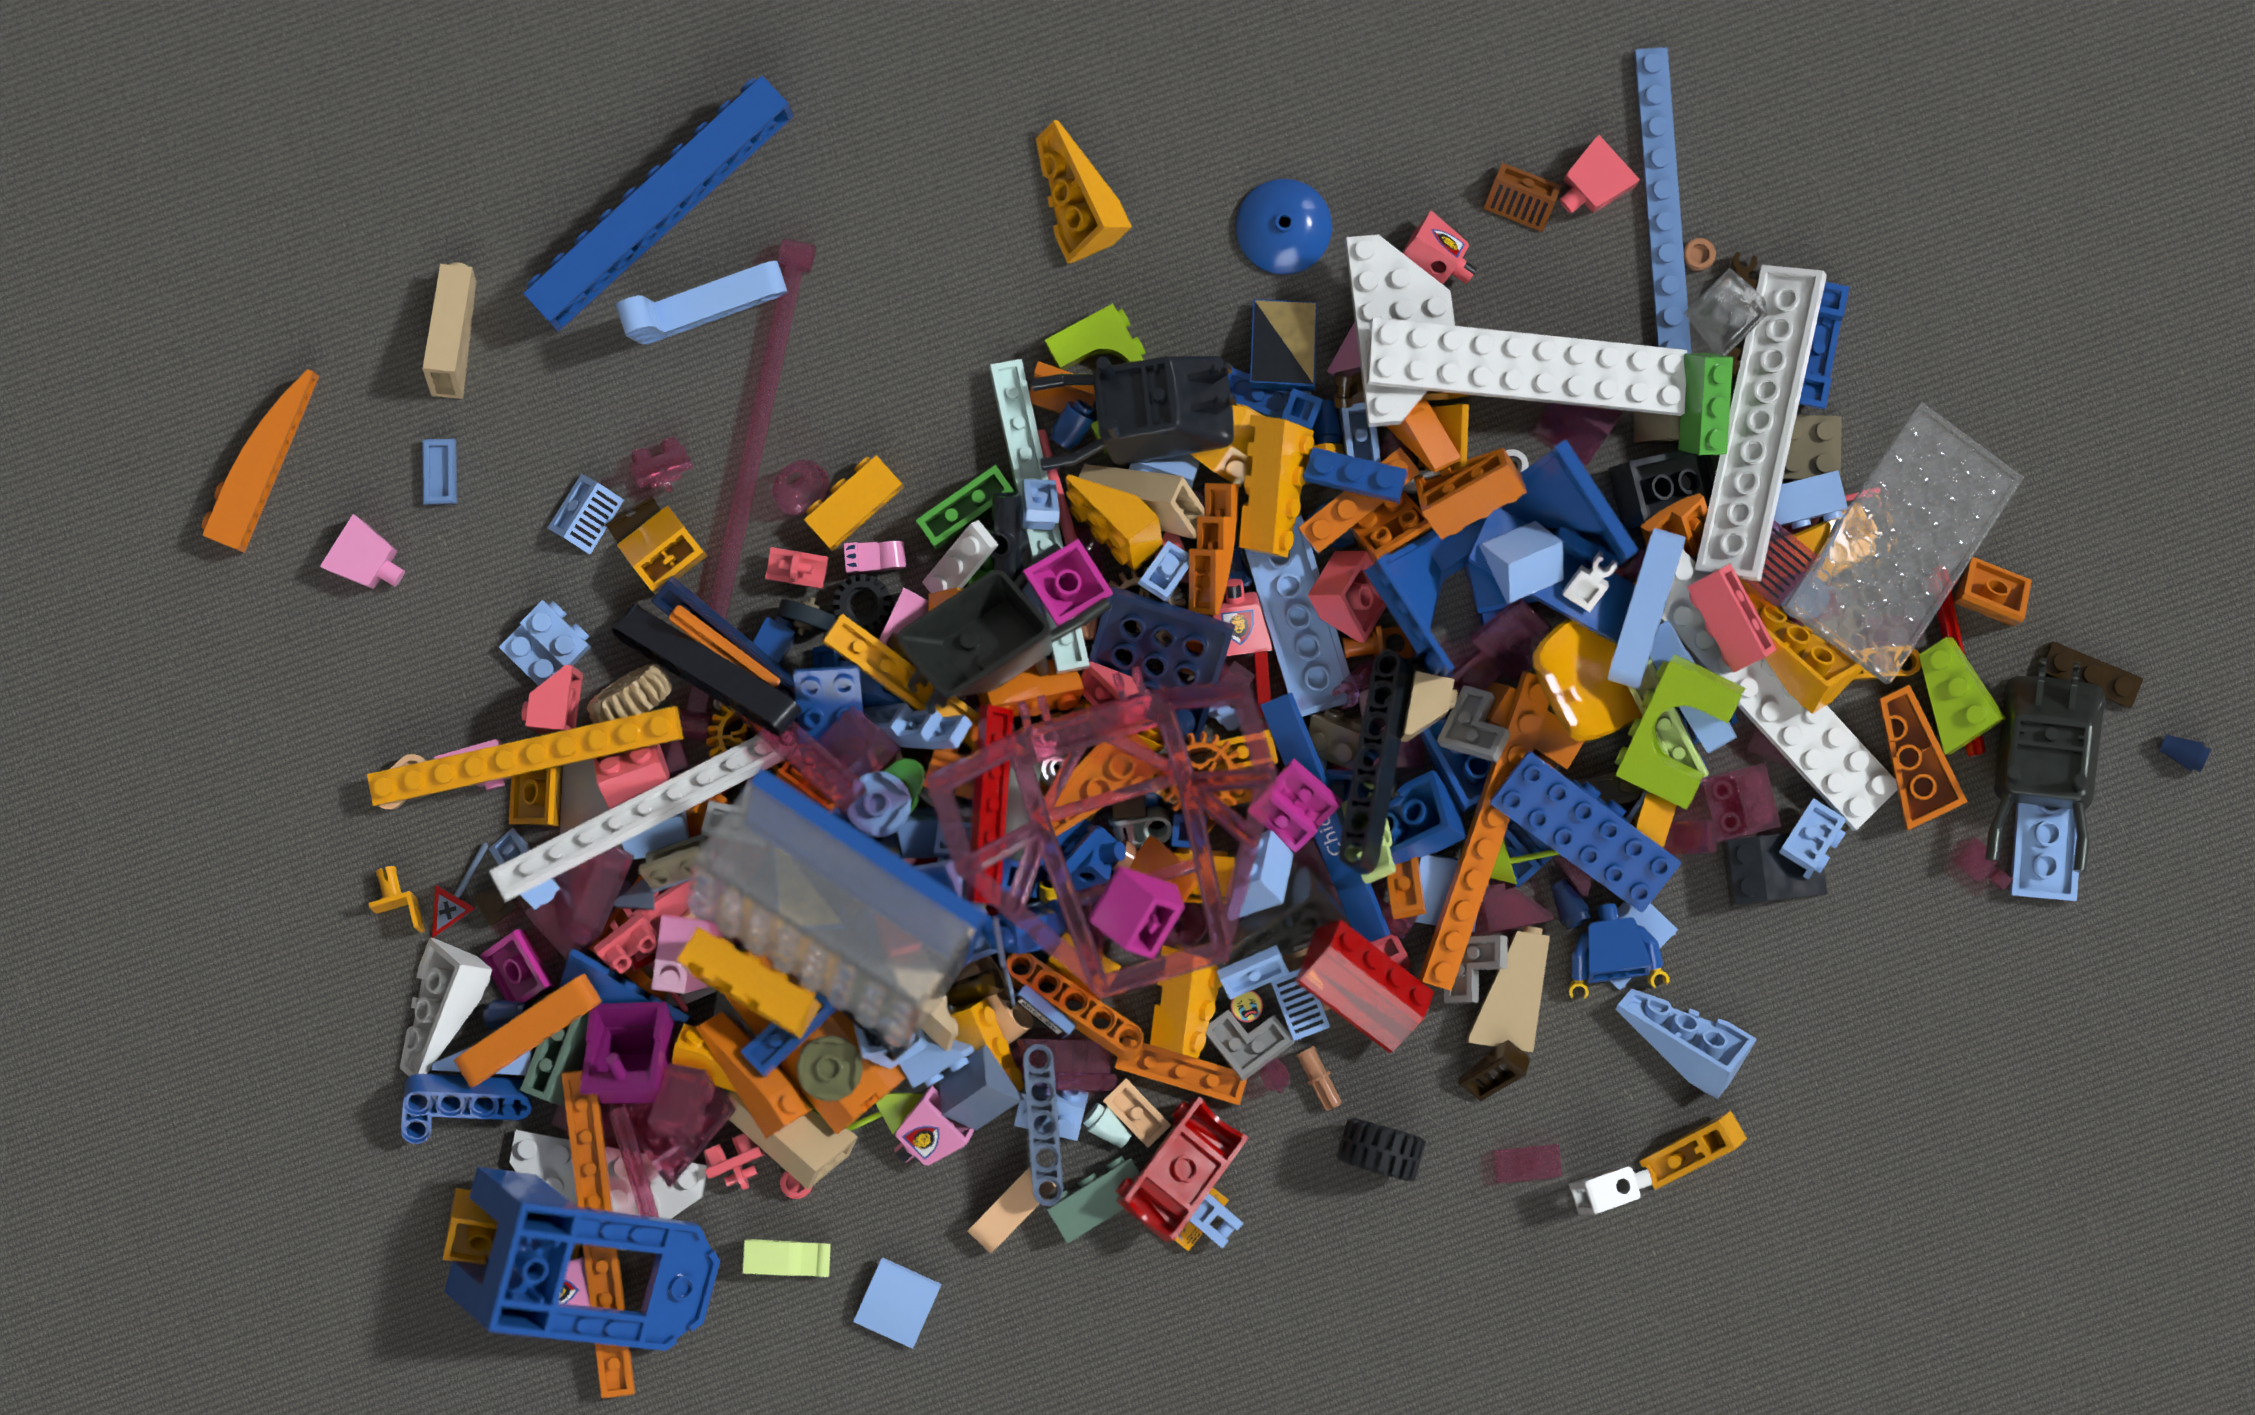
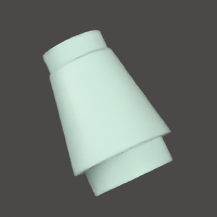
[1082,1103,1132,1149]

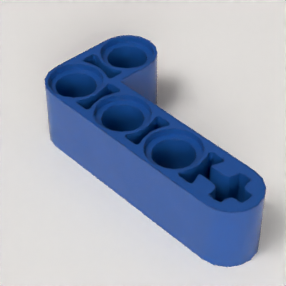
[401,1074,532,1144]

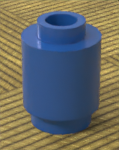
[1051,400,1095,450]

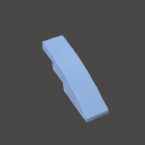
[1650,620,1737,753]
[863,703,972,749]

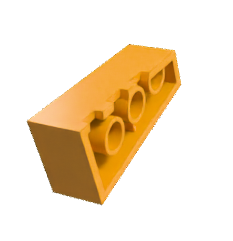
[1239,414,1314,558]
[677,927,821,1039]

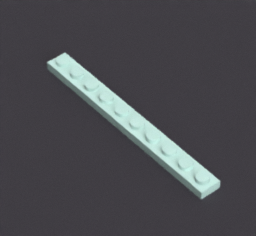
[989,359,1090,674]

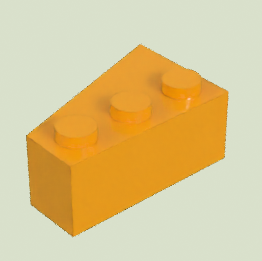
[1150,945,1226,1059]

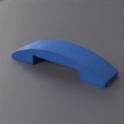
[1799,282,1849,410]
[1228,366,1323,430]

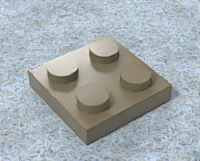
[1783,415,1842,480]

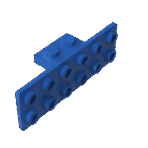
[1467,508,1636,645]
[793,666,874,841]
[1490,751,1681,912]

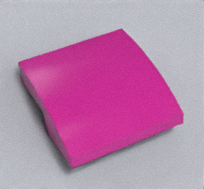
[1247,758,1342,853]

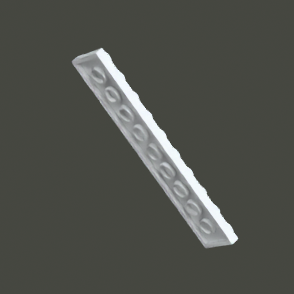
[1695,265,1827,581]
[1366,317,1687,416]
[1660,550,1899,831]

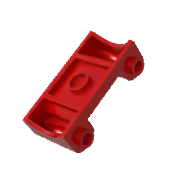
[1115,1097,1248,1243]

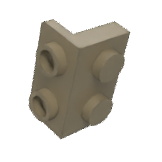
[1308,709,1381,770]
[639,835,712,890]

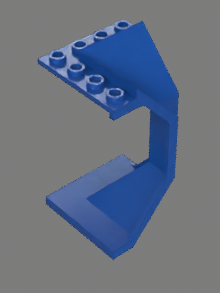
[1364,440,1638,678]

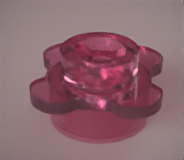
[1261,1057,1289,1094]

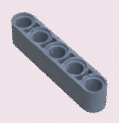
[1023,1044,1063,1206]

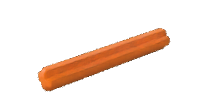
[668,605,780,688]

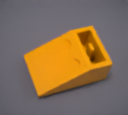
[1066,475,1163,571]

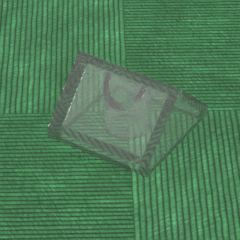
[1684,268,1768,356]

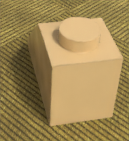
[1401,671,1458,742]

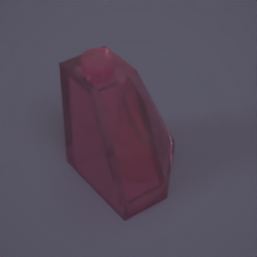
[553,846,634,948]

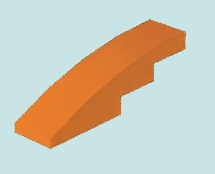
[1189,483,1239,615]

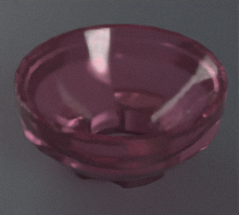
[772,460,829,515]

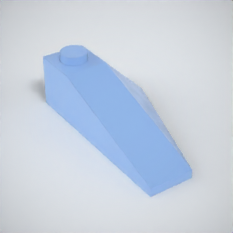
[1615,988,1757,1099]

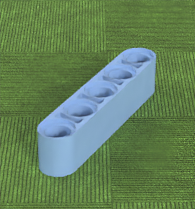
[1608,528,1686,689]

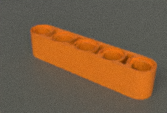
[1006,952,1143,1060]
[453,973,602,1088]

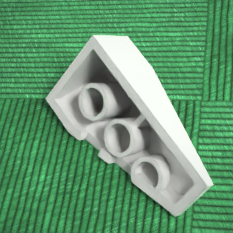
[400,938,492,1077]

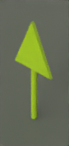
[1490,839,1560,885]
[845,1093,924,1134]

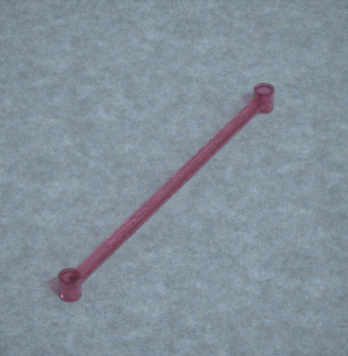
[678,238,816,743]

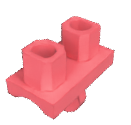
[765,547,829,589]
[593,911,659,973]
[704,1133,765,1190]

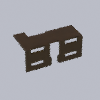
[605,497,661,544]

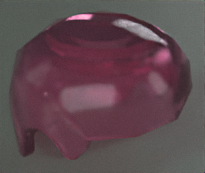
[1162,903,1207,951]

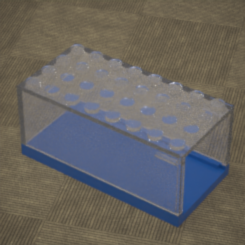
[687,768,986,1049]

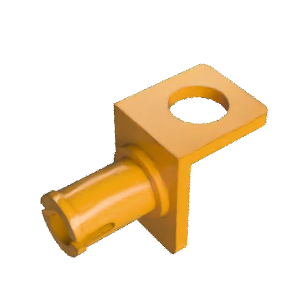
[368,866,425,933]

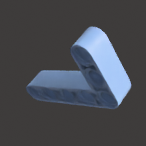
[615,261,788,344]

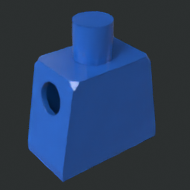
[1047,825,1126,894]

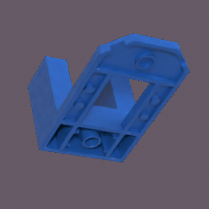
[444,1167,720,1351]

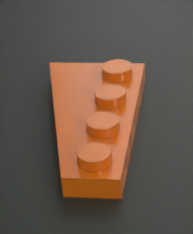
[1031,720,1168,838]

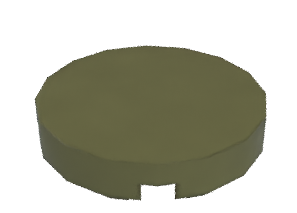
[797,1035,863,1102]

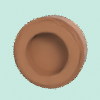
[1683,238,1716,272]
[1112,840,1137,871]

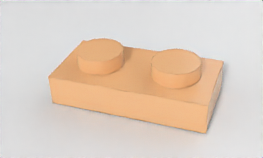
[1103,1078,1171,1148]

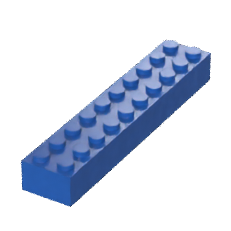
[523,75,794,332]

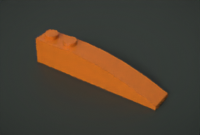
[202,369,320,553]

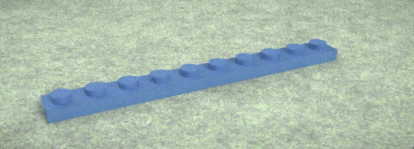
[1634,47,1691,353]

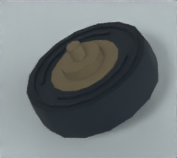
[777,597,836,635]

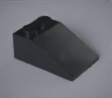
[1608,450,1715,530]
[1722,833,1827,906]

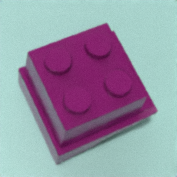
[580,1002,675,1103]

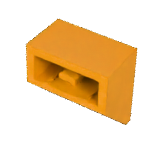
[617,505,707,595]

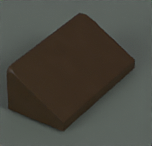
[942,968,1006,1007]

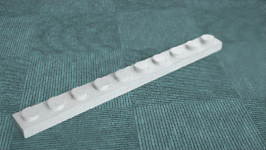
[489,729,799,902]

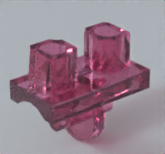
[629,436,694,493]

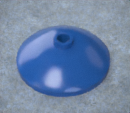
[1236,179,1332,275]

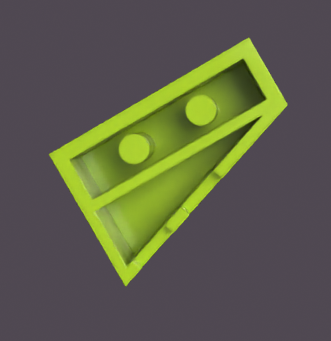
[1919,637,2006,755]

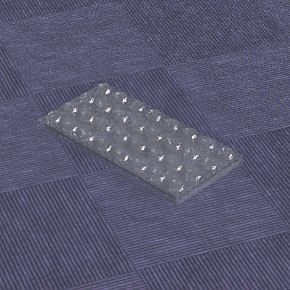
[1783,401,2024,685]

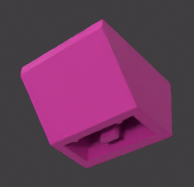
[1088,866,1184,959]

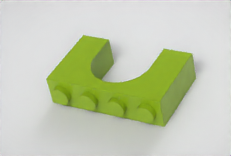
[1045,303,1146,457]
[1615,654,1746,810]

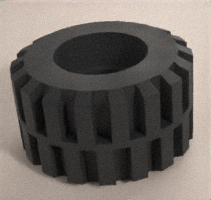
[1337,1118,1426,1181]

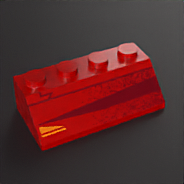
[1295,920,1434,1053]

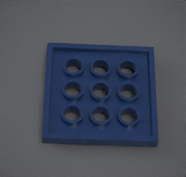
[1079,586,1236,742]

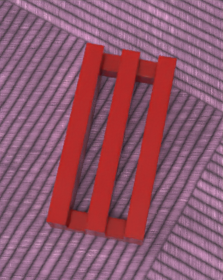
[1254,652,1271,719]

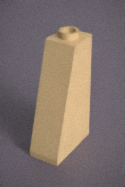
[422,262,476,399]
[1079,464,1205,539]
[1466,926,1550,1052]
[722,1090,858,1190]

